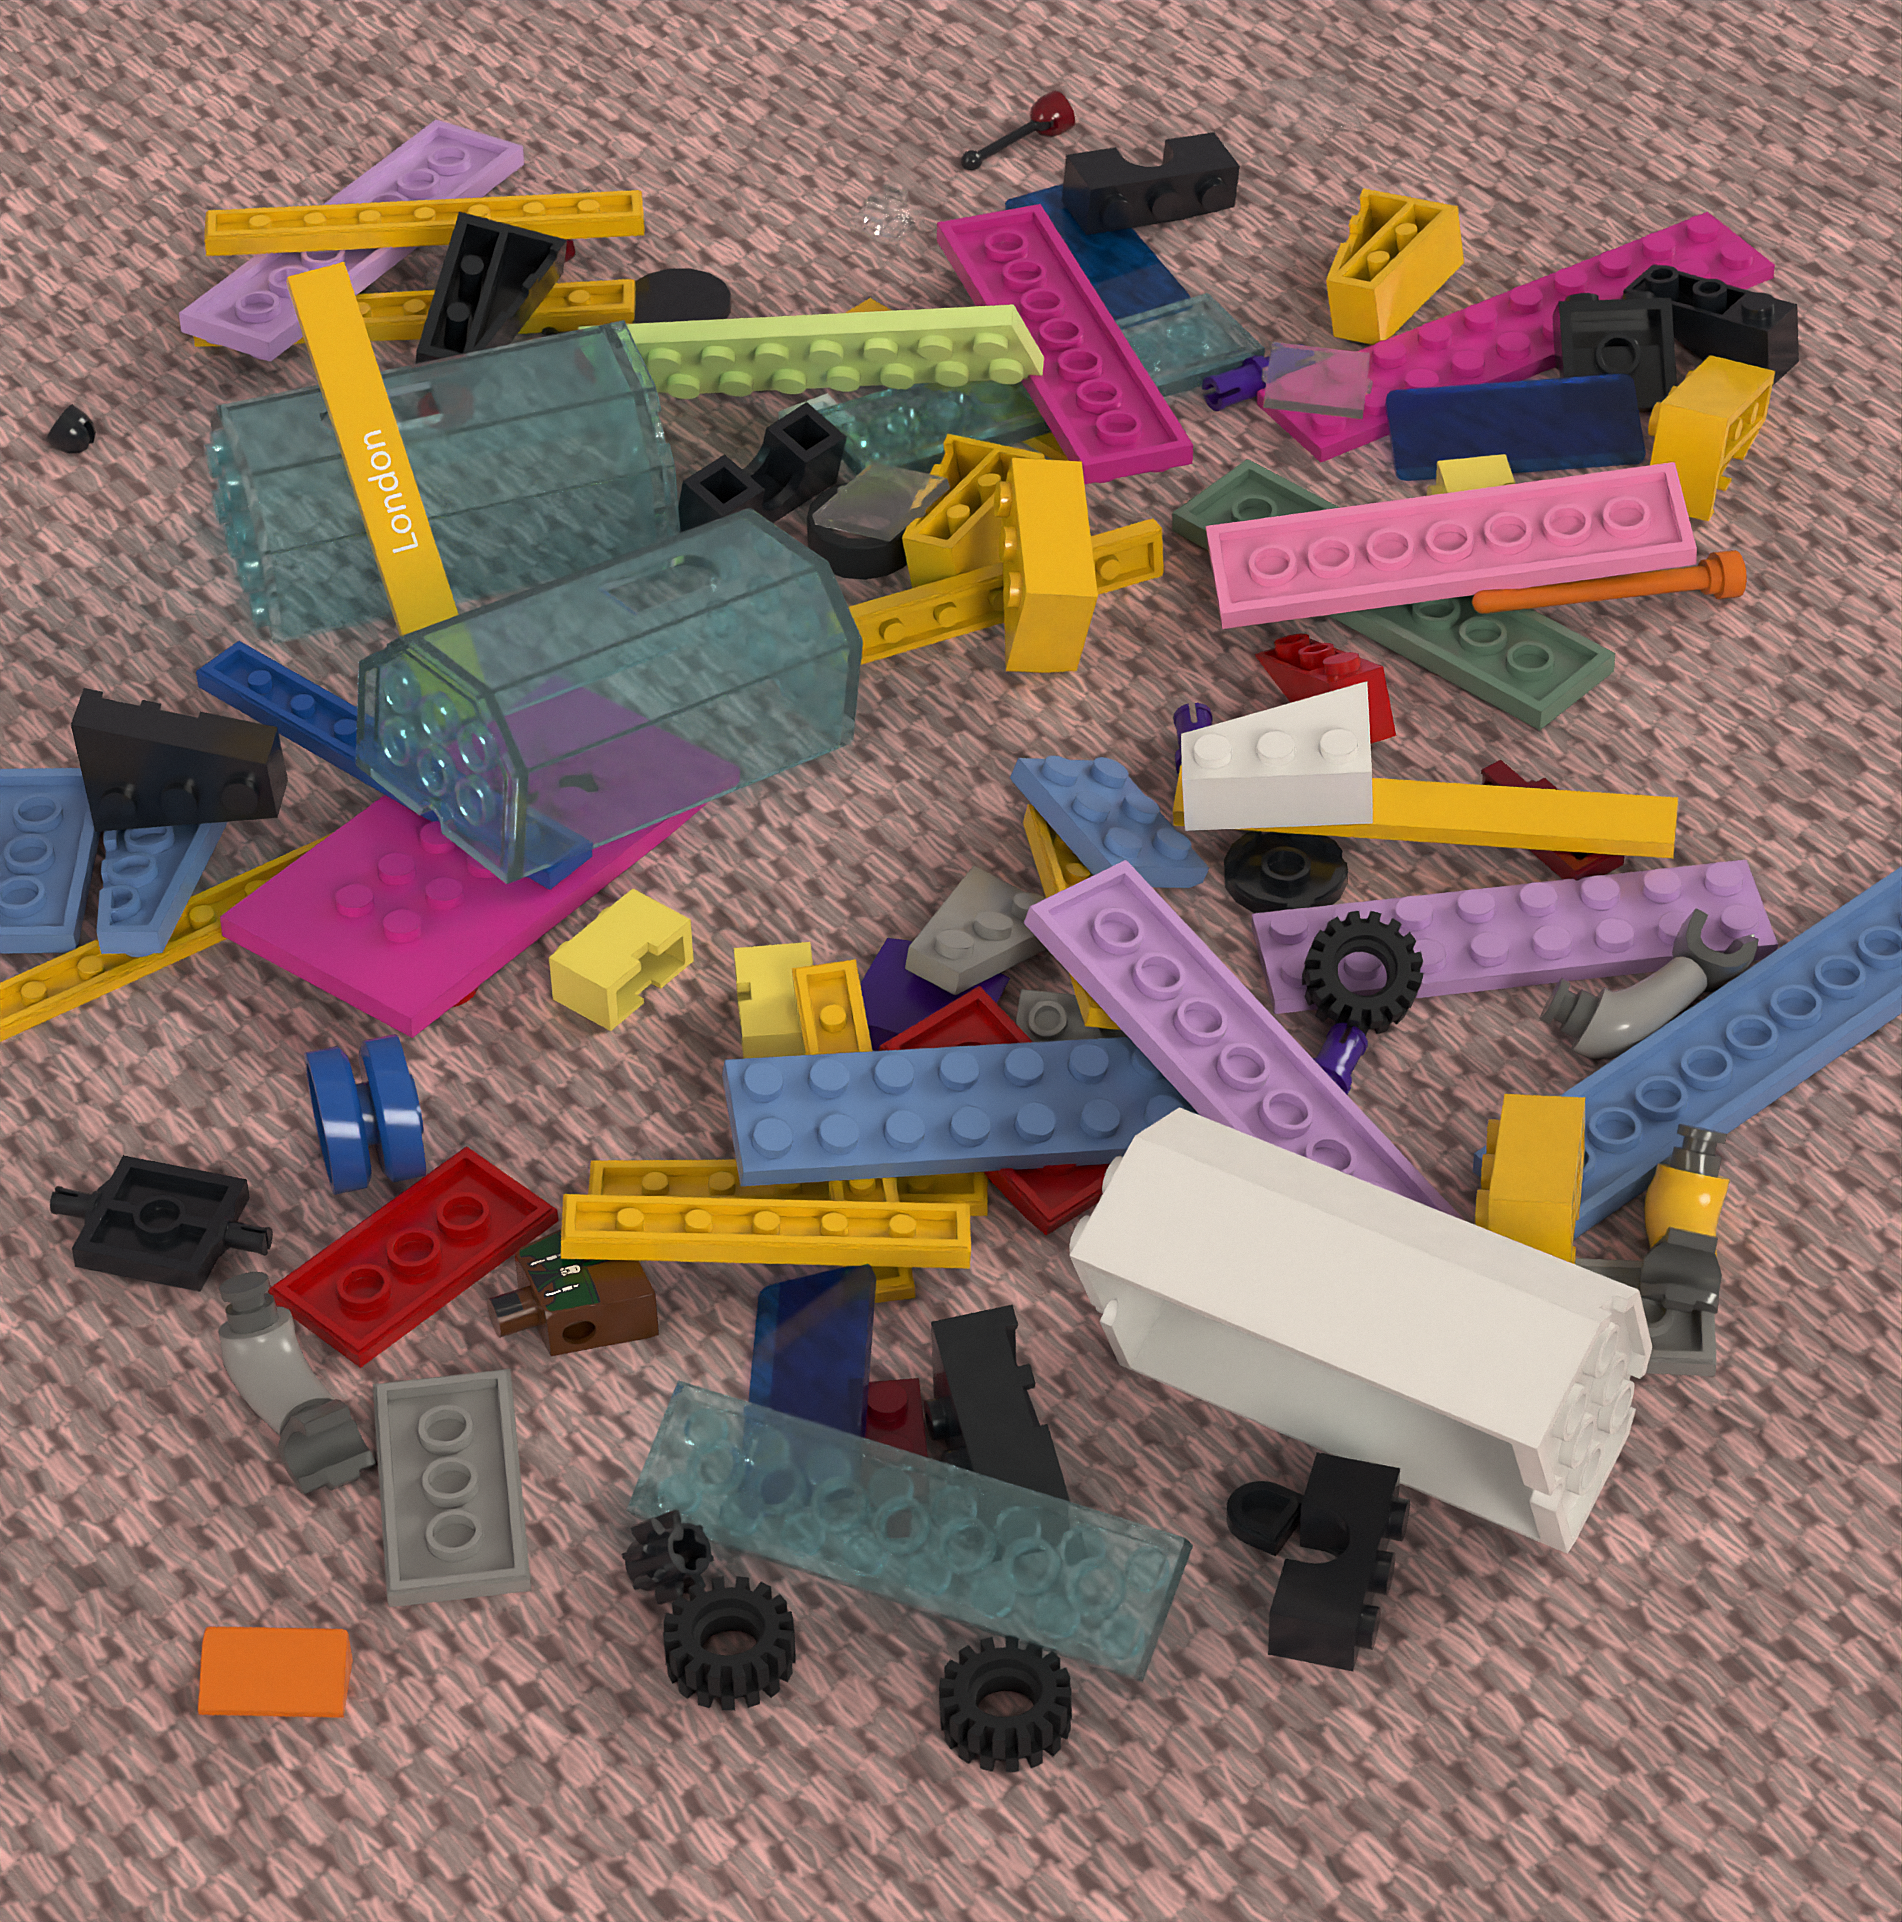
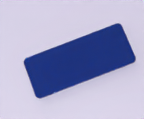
[1005,184,1191,327]
[1385,374,1646,481]
[739,1264,876,1519]

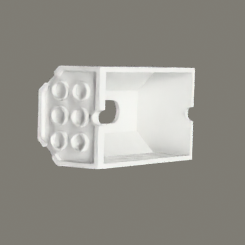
[1069,1107,1652,1553]

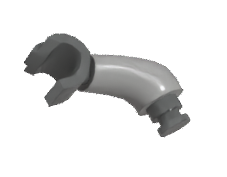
[1540,908,1759,1059]
[218,1272,378,1494]

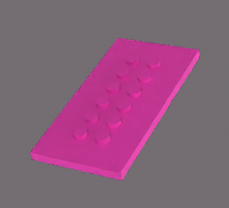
[220,673,736,1038]

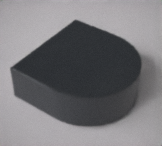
[1226,1481,1304,1557]

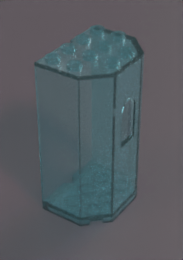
[204,320,682,644]
[356,508,863,884]

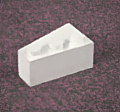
[1181,681,1373,831]

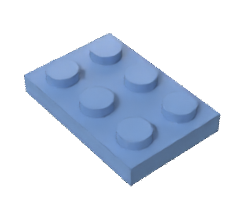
[1010,755,1209,888]

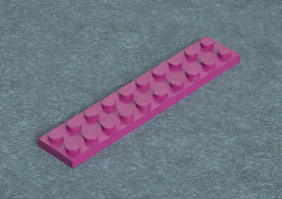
[1257,211,1775,463]

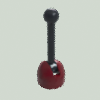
[961,90,1076,170]

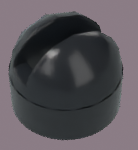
[46,404,96,454]

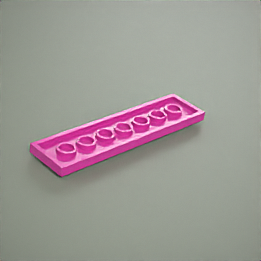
[937,204,1193,485]

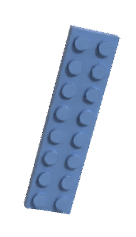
[722,1037,1200,1187]

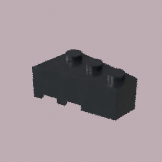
[414,212,567,394]

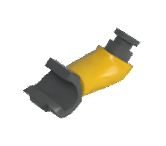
[1638,1124,1730,1314]

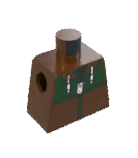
[487,1229,659,1356]

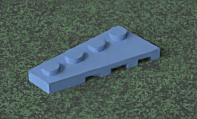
[96,822,228,957]

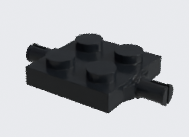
[50,1155,273,1292]

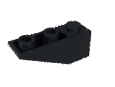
[1623,264,1799,386]

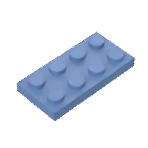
[0,768,101,954]

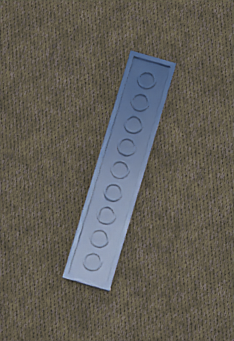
[1473,866,1902,1240]

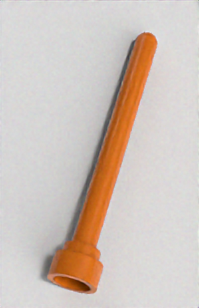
[1472,550,1747,614]

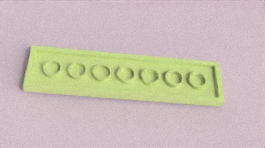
[576,305,1044,399]

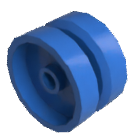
[304,1034,426,1195]

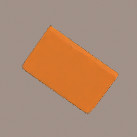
[198,1626,353,1718]

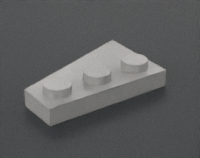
[905,865,1047,995]

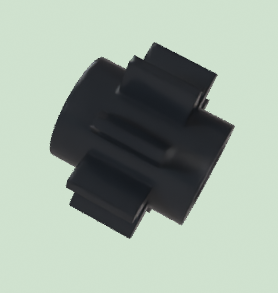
[622,1510,714,1605]

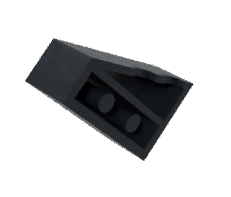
[71,688,288,832]
[924,1304,1072,1565]

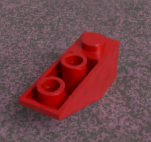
[1255,634,1396,744]

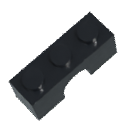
[1062,132,1240,235]
[674,402,847,562]
[1268,1452,1410,1671]

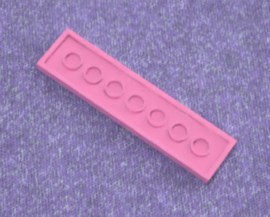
[1206,462,1697,629]

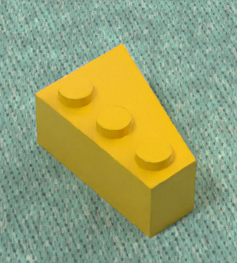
[1326,188,1464,345]
[1648,355,1775,522]
[902,434,1045,588]
[994,458,1098,673]
[1475,1094,1585,1264]

